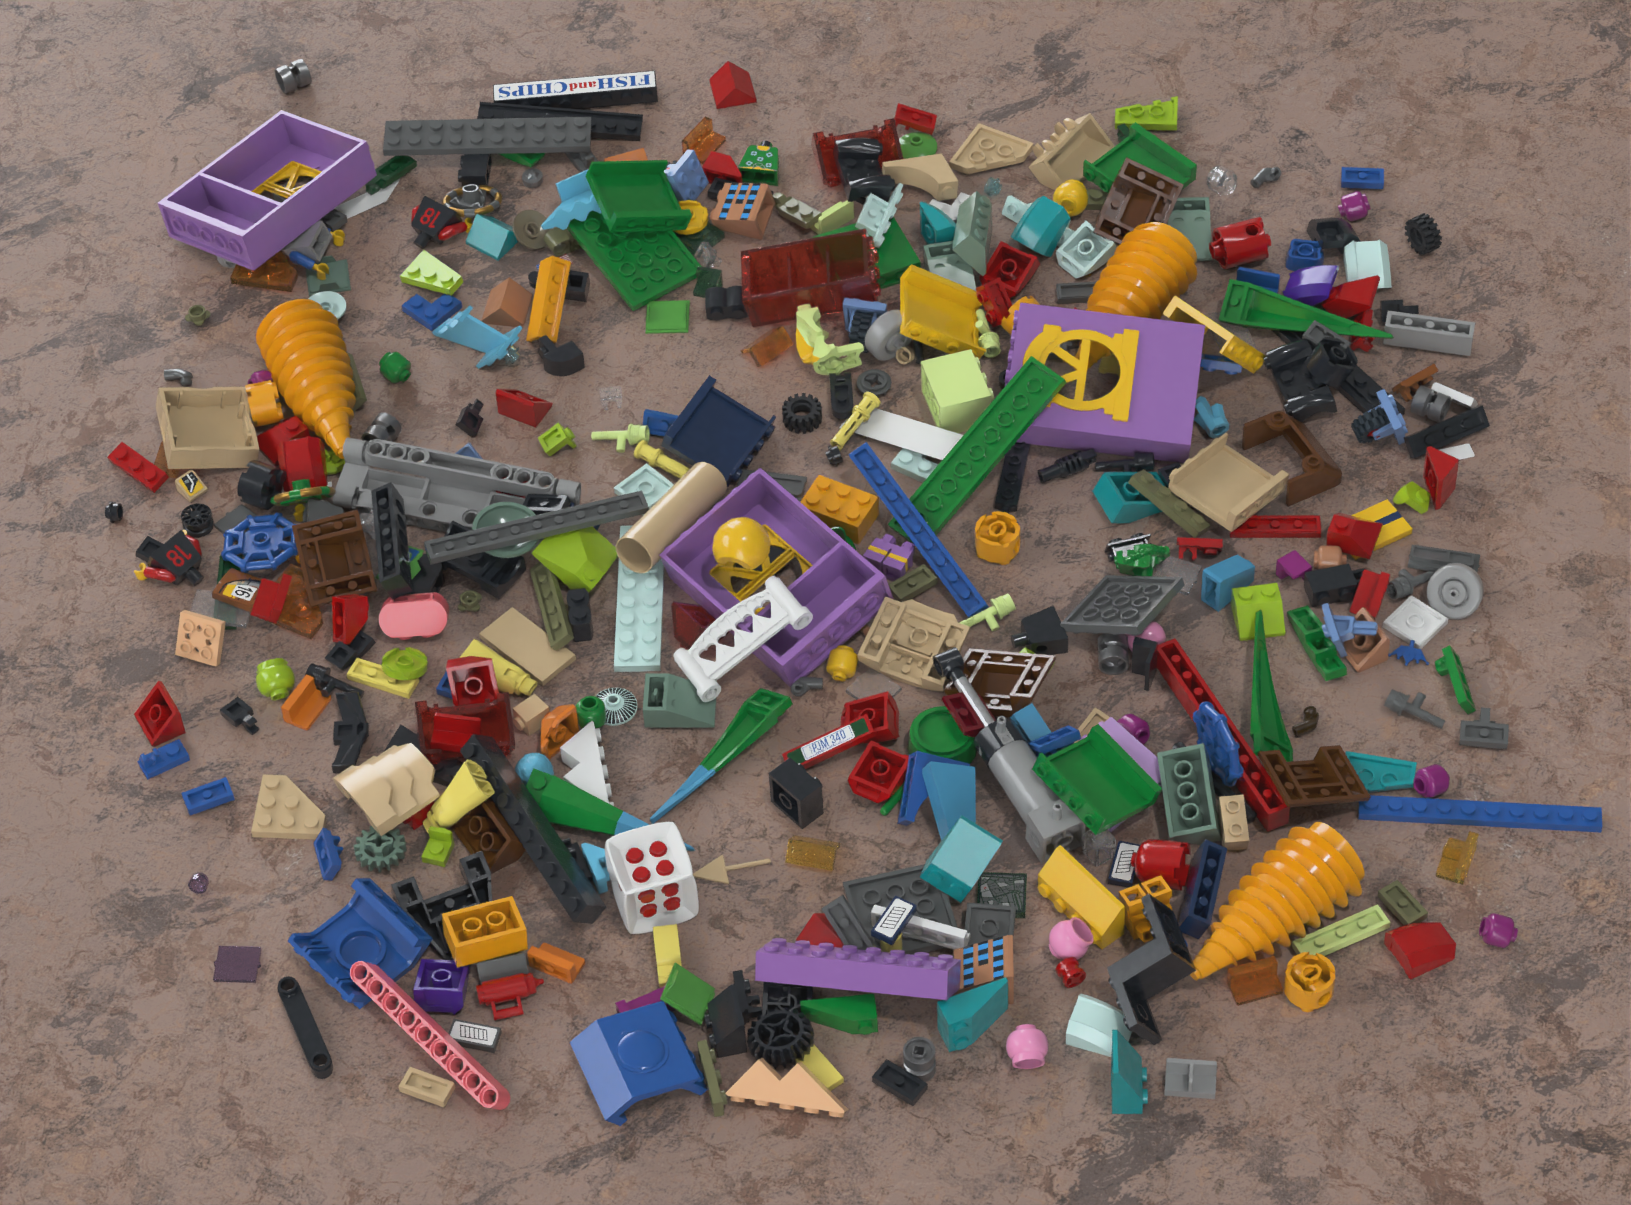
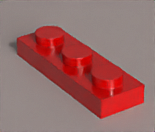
[107,442,169,493]

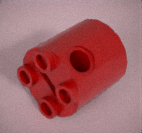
[1209,217,1271,269]

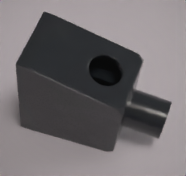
[1011,606,1068,655]

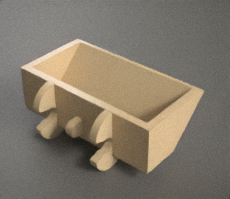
[1029,113,1115,190]

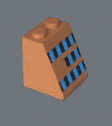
[710,183,775,240]
[953,935,1014,1004]

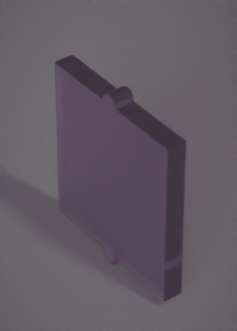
[213,946,262,983]

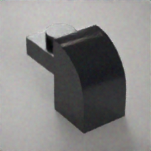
[538,335,585,377]

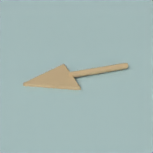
[693,855,771,884]

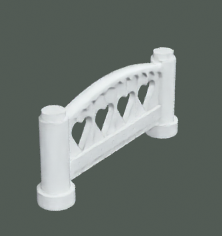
[673,576,813,702]

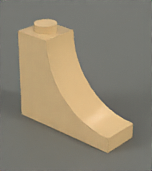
[882,153,958,201]

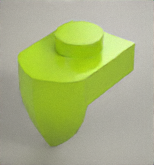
[1393,481,1431,515]

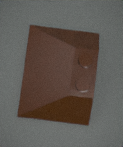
[1093,157,1184,245]
[292,510,378,608]
[944,648,1056,718]
[1258,745,1371,807]

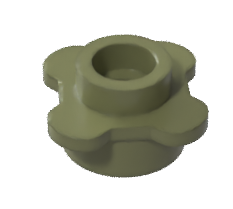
[185,305,211,326]
[458,590,482,612]

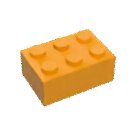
[800,475,879,545]
[442,896,528,968]

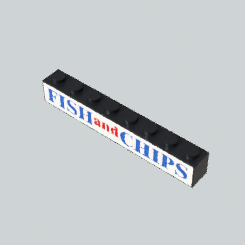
[493,71,658,109]

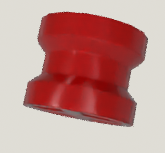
[1055,957,1086,988]

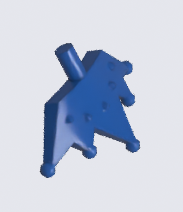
[1388,640,1429,666]

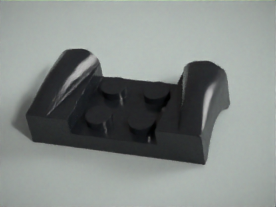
[833,138,895,202]
[1263,338,1338,422]
[425,521,526,599]

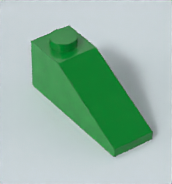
[800,994,878,1035]

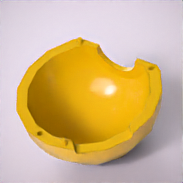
[712,517,771,570]

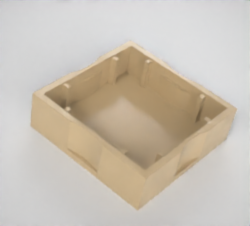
[156,387,259,469]

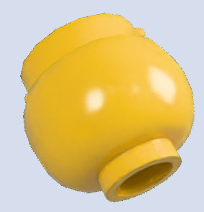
[1053,179,1088,217]

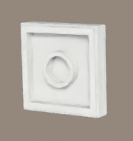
[1382,595,1448,649]

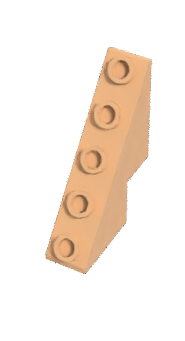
[725,1058,849,1117]

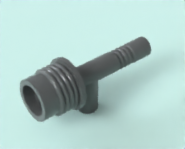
[1387,569,1435,599]
[1384,689,1445,729]

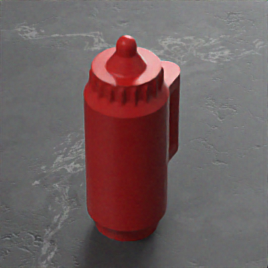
[476,973,544,1021]

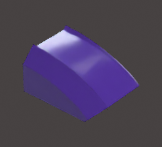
[1283,265,1339,306]
[413,959,470,1014]

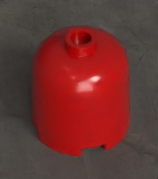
[1131,839,1191,891]

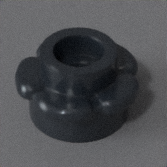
[825,445,843,466]
[105,501,123,523]

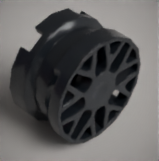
[181,503,214,538]

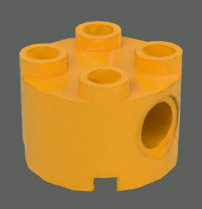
[245,380,284,427]
[975,511,1020,565]
[1284,952,1335,1012]

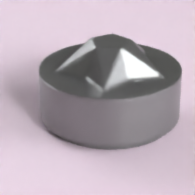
[522,168,543,188]

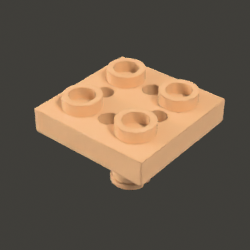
[175,610,226,667]

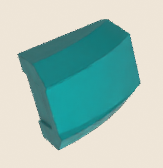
[1011,196,1070,257]
[920,201,956,245]

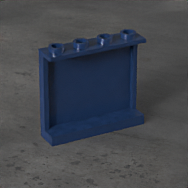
[661,375,776,487]

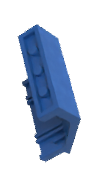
[288,878,433,1009]
[570,1001,708,1126]

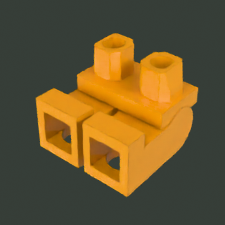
[1118,876,1172,943]

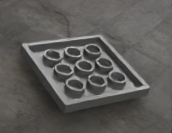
[1060,575,1185,636]
[843,864,958,955]

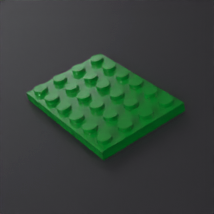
[567,210,704,311]

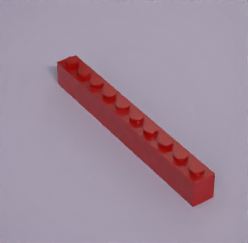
[1157,638,1290,832]

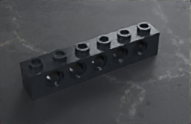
[371,482,413,600]

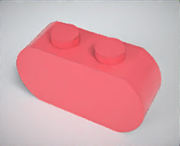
[379,592,449,640]

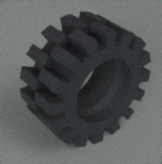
[1405,213,1442,255]
[782,393,822,434]

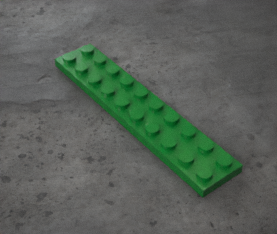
[888,356,1066,543]

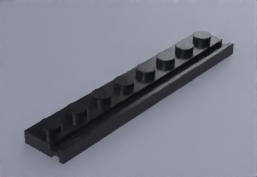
[477,102,643,141]
[1271,330,1405,415]

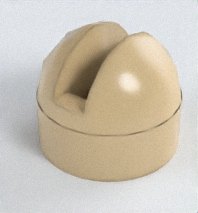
[896,346,915,364]

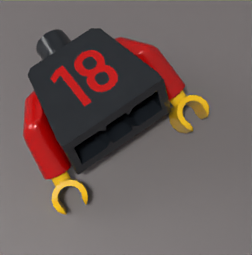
[411,196,473,249]
[134,530,204,586]

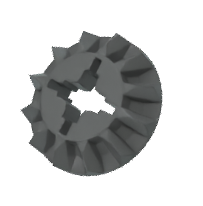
[857,369,892,397]

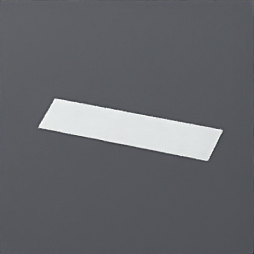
[839,408,963,460]

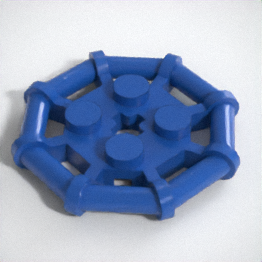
[221,512,298,573]
[1193,701,1244,787]

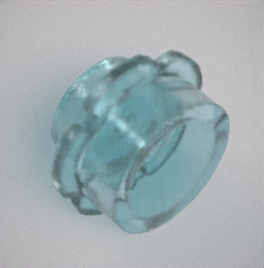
[984,177,1002,197]
[502,345,520,364]

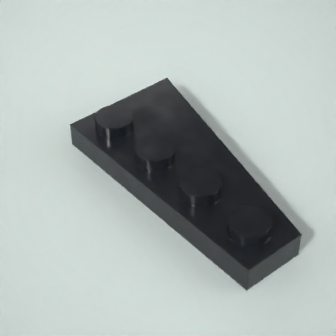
[384,724,463,787]

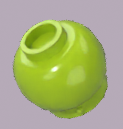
[256,658,295,700]

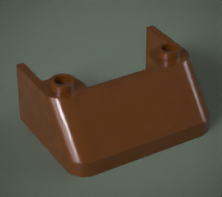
[1242,411,1342,507]

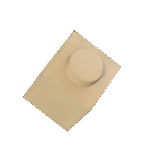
[513,693,550,736]

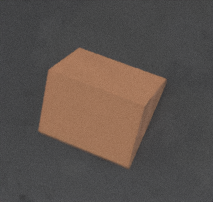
[481,277,533,328]
[1343,607,1390,673]

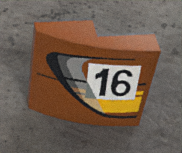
[212,568,261,612]

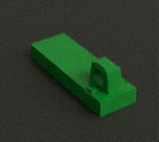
[1435,645,1476,714]

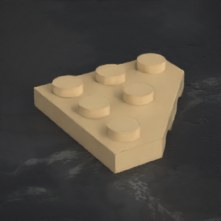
[949,123,1033,174]
[251,775,327,840]

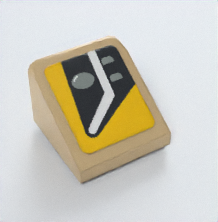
[175,469,208,502]

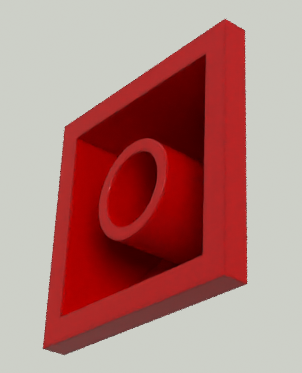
[1322,275,1380,319]
[257,416,310,466]
[1326,513,1383,559]
[446,656,501,712]

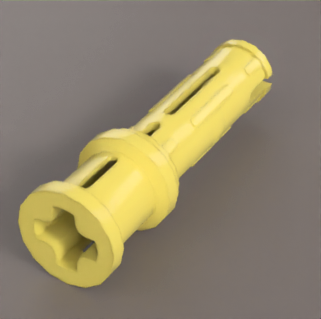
[830,392,881,450]
[634,440,690,478]

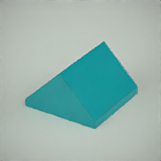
[465,214,519,261]

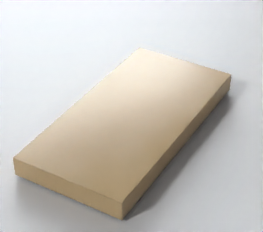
[479,607,576,686]

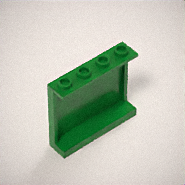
[1083,122,1197,193]
[586,160,692,232]
[813,216,921,302]
[1032,724,1162,835]

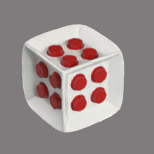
[605,822,699,934]

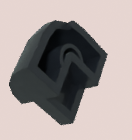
[1307,217,1361,254]

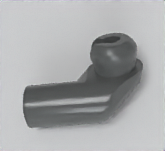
[164,369,193,386]
[791,677,823,696]

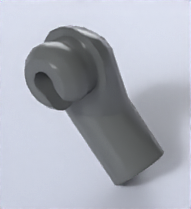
[1251,167,1282,188]

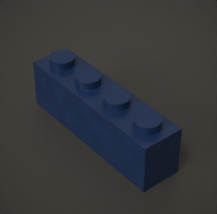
[1178,839,1227,939]

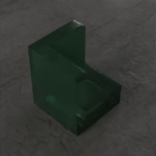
[693,266,723,298]

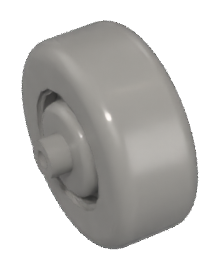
[865,310,912,361]
[1427,563,1484,620]

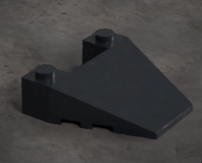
[391,851,492,960]

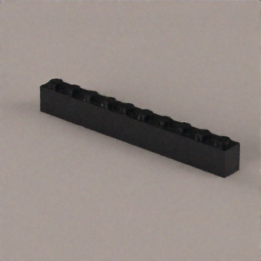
[460,734,606,924]

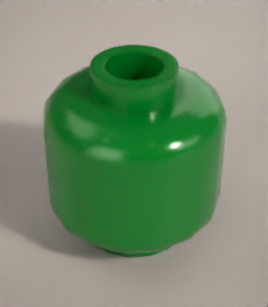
[379,352,411,384]
[576,696,607,729]

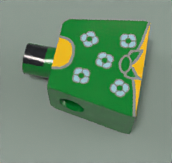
[738,141,779,186]

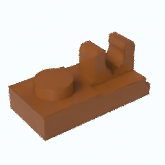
[1392,364,1439,402]

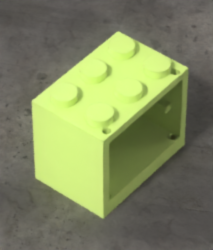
[921,349,994,433]

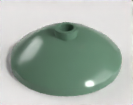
[472,502,539,558]

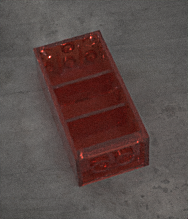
[741,228,881,327]

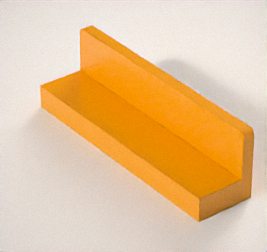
[526,255,571,344]

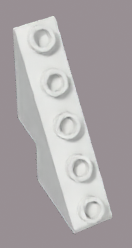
[560,721,614,806]

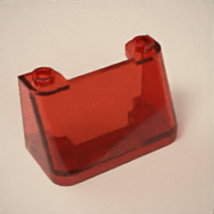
[811,118,903,187]
[414,692,516,764]

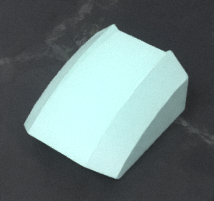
[1056,221,1117,278]
[1343,239,1392,288]
[1066,994,1132,1057]

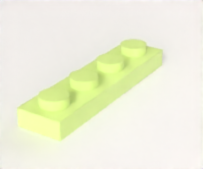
[1292,904,1390,956]

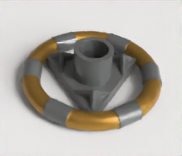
[442,184,503,218]

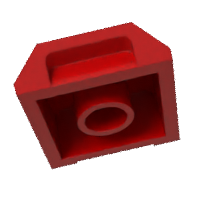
[979,241,1040,298]
[277,436,328,492]
[841,691,900,743]
[847,740,909,803]
[1384,922,1456,980]

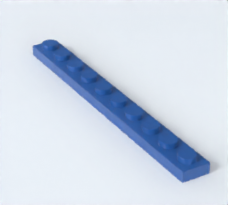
[849,442,989,618]
[1358,795,1602,833]

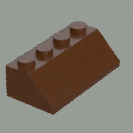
[451,797,526,874]

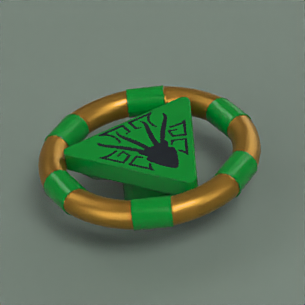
[271,479,336,506]

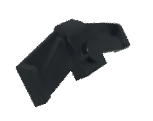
[332,692,369,773]

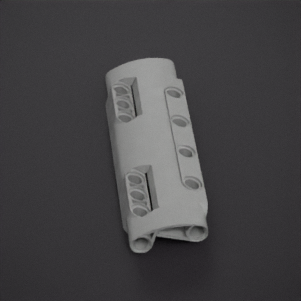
[333,437,582,550]

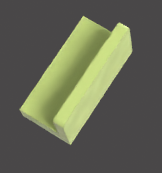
[810,200,854,235]

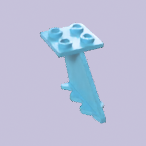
[541,169,601,230]
[432,306,523,369]

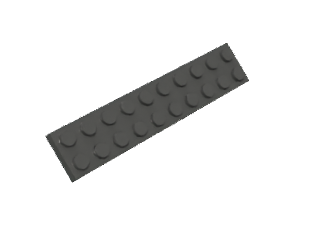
[383,117,592,156]

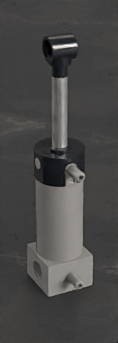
[933,647,1086,864]

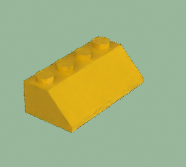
[1037,845,1125,950]

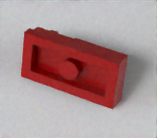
[894,103,937,135]
[1349,309,1375,352]
[1177,537,1223,561]

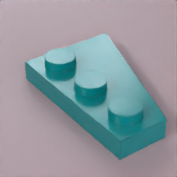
[1345,751,1417,793]

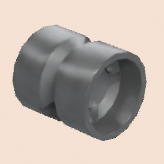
[274,59,312,94]
[1411,386,1451,423]
[361,412,402,454]
[1098,633,1129,675]
[903,1037,936,1082]

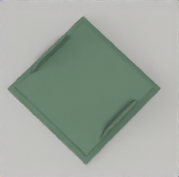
[305,255,351,297]

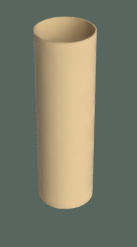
[616,462,727,573]

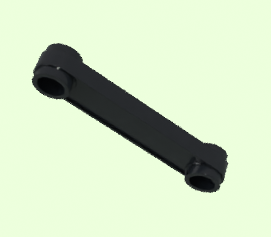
[277,976,333,1079]

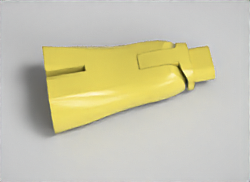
[460,639,538,696]
[423,759,495,834]

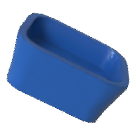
[1285,239,1324,271]

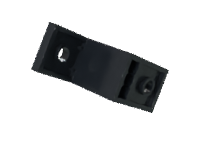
[1107,894,1196,1045]

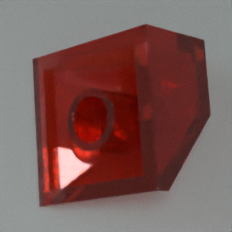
[671,601,729,650]

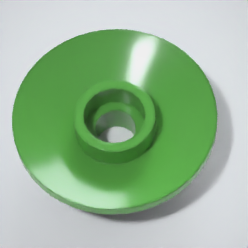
[896,132,937,159]

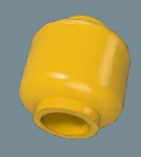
[826,645,858,681]

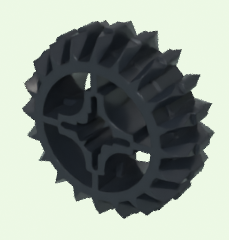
[747,1007,814,1069]

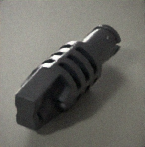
[1037,449,1097,483]

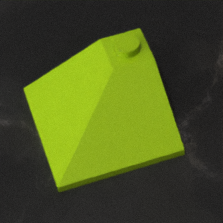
[531,526,618,593]

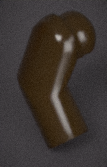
[1292,706,1319,737]

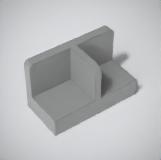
[1164,1058,1217,1099]

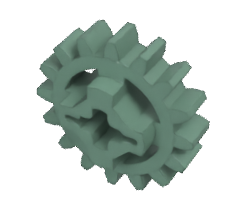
[354,826,407,872]

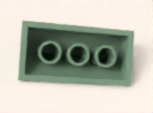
[952,191,992,276]
[1157,743,1222,845]

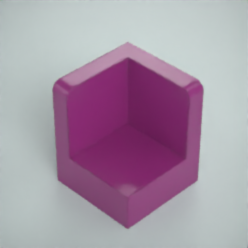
[1276,550,1312,580]

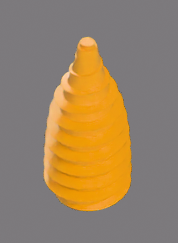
[1074,222,1197,370]
[256,299,356,459]
[1190,822,1365,981]

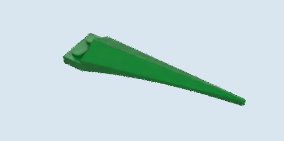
[1218,279,1394,339]
[1250,610,1293,762]

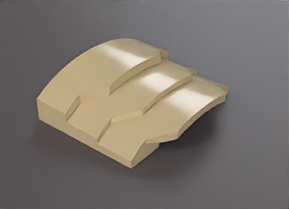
[857,597,970,692]
[333,743,440,836]

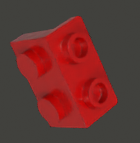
[975,277,1012,327]

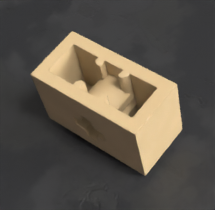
[1217,795,1250,851]

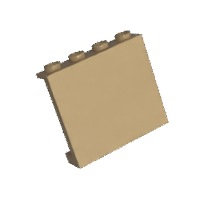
[1168,433,1289,532]

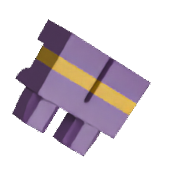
[863,534,915,581]

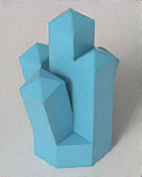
[1194,396,1229,438]

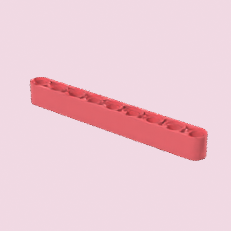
[350,961,510,1110]

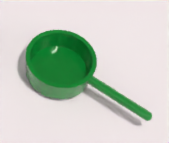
[880,706,977,816]

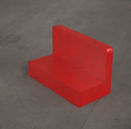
[1350,569,1390,621]
[251,574,292,624]
[430,713,481,753]

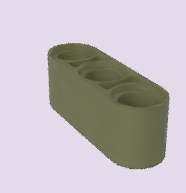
[544,227,582,257]

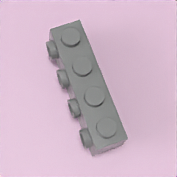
[1383,311,1475,356]

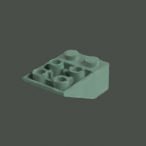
[1167,197,1212,261]
[923,241,976,291]
[643,673,717,728]

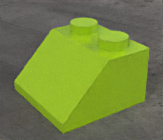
[1231,583,1286,641]

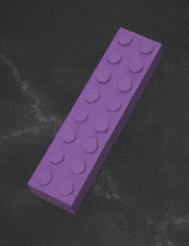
[755,938,961,1000]

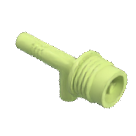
[975,309,1001,358]
[591,424,650,453]
[959,593,1016,631]

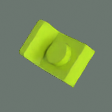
[538,422,576,456]
[421,826,455,867]

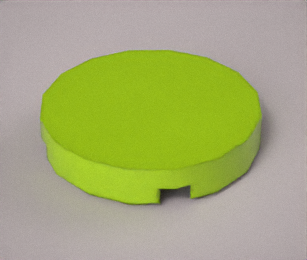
[382,647,428,680]

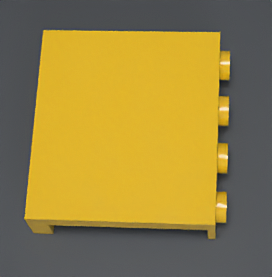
[900,264,986,359]
[1163,296,1266,374]

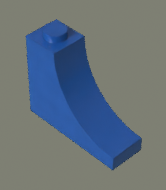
[897,751,970,826]

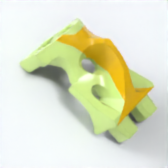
[796,304,864,375]

